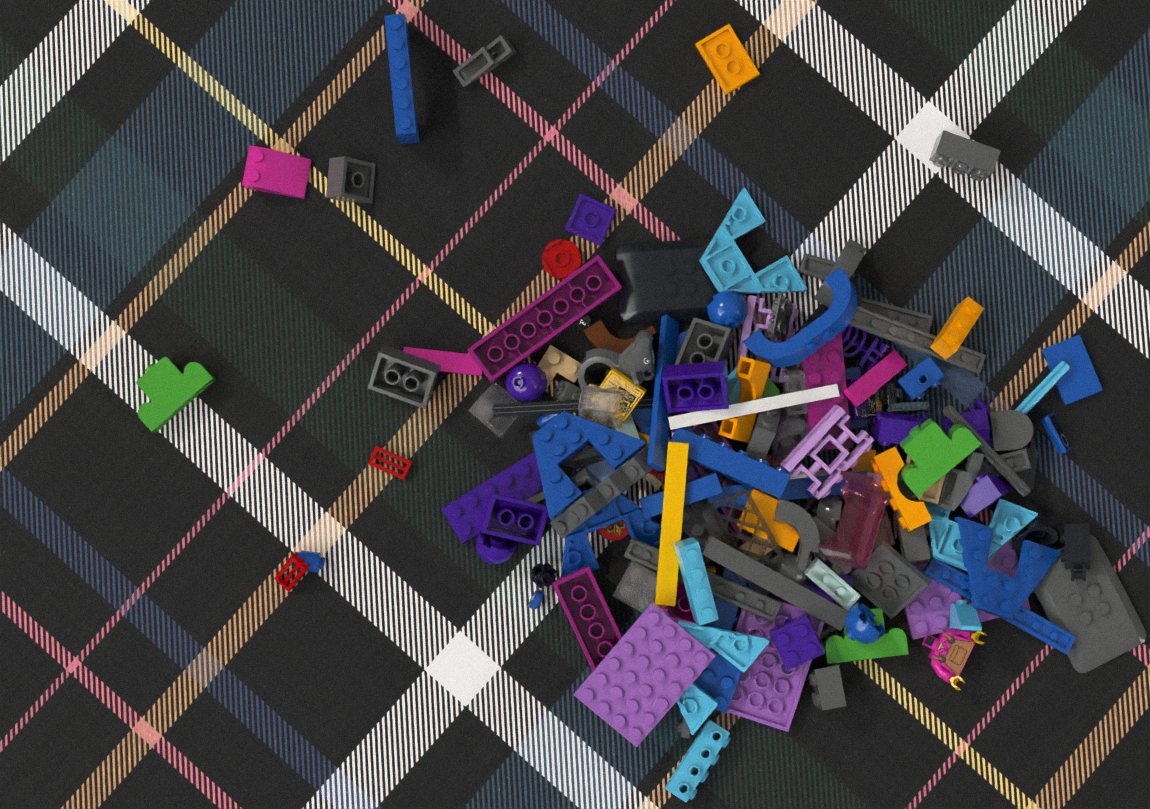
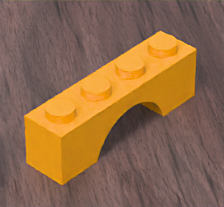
[718,356,771,443]
[870,446,932,532]

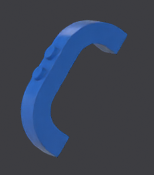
[743,267,857,368]

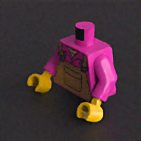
[922,628,987,691]

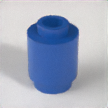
[294,550,325,573]

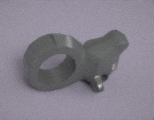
[578,330,657,396]

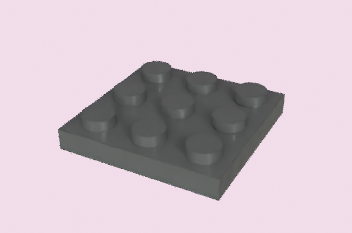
[848,541,931,619]

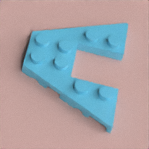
[699,188,808,294]
[925,498,1038,571]
[676,620,770,735]

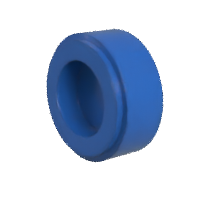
[528,589,544,610]

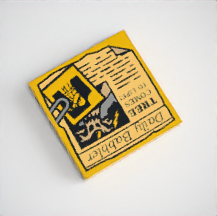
[590,367,647,422]

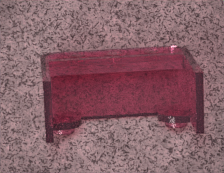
[818,470,886,570]

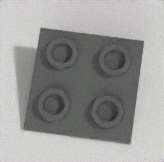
[767,294,793,341]

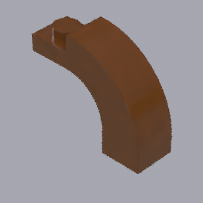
[584,320,656,354]

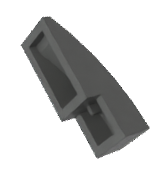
[453,35,516,87]
[938,451,985,511]

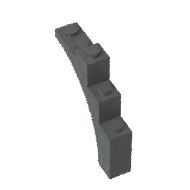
[550,447,667,539]

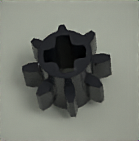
[877,383,903,405]
[531,562,557,588]

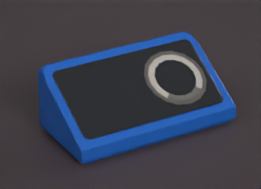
[1041,413,1072,454]

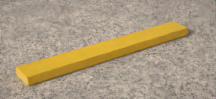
[655,441,689,606]

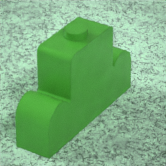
[136,357,216,433]
[900,418,981,497]
[823,608,909,664]

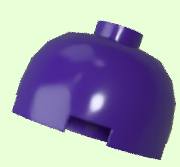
[506,362,547,402]
[476,531,517,564]

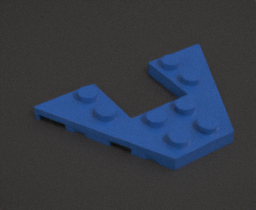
[532,411,647,521]
[560,487,661,578]
[955,517,1060,619]

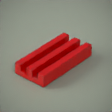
[368,446,413,480]
[274,552,310,592]

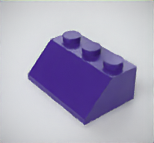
[662,361,729,413]
[476,493,548,546]

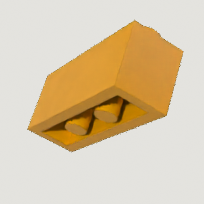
[930,296,984,360]

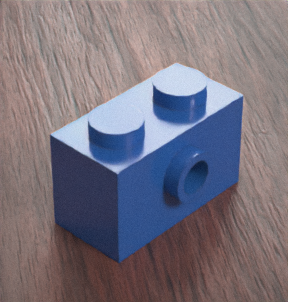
[895,356,944,401]

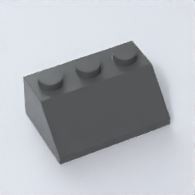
[674,317,735,365]

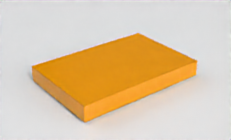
[695,24,760,95]
[736,488,810,552]

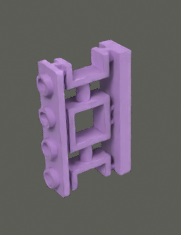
[735,295,799,384]
[780,405,874,500]

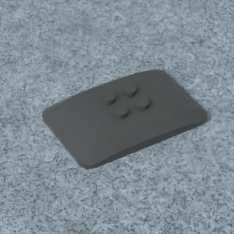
[1033,535,1147,673]

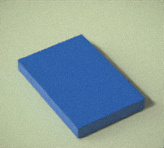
[1041,334,1103,405]

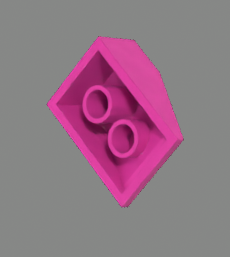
[242,145,312,199]

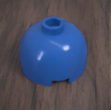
[707,290,748,329]
[845,603,885,644]

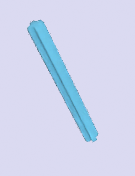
[990,361,1070,449]

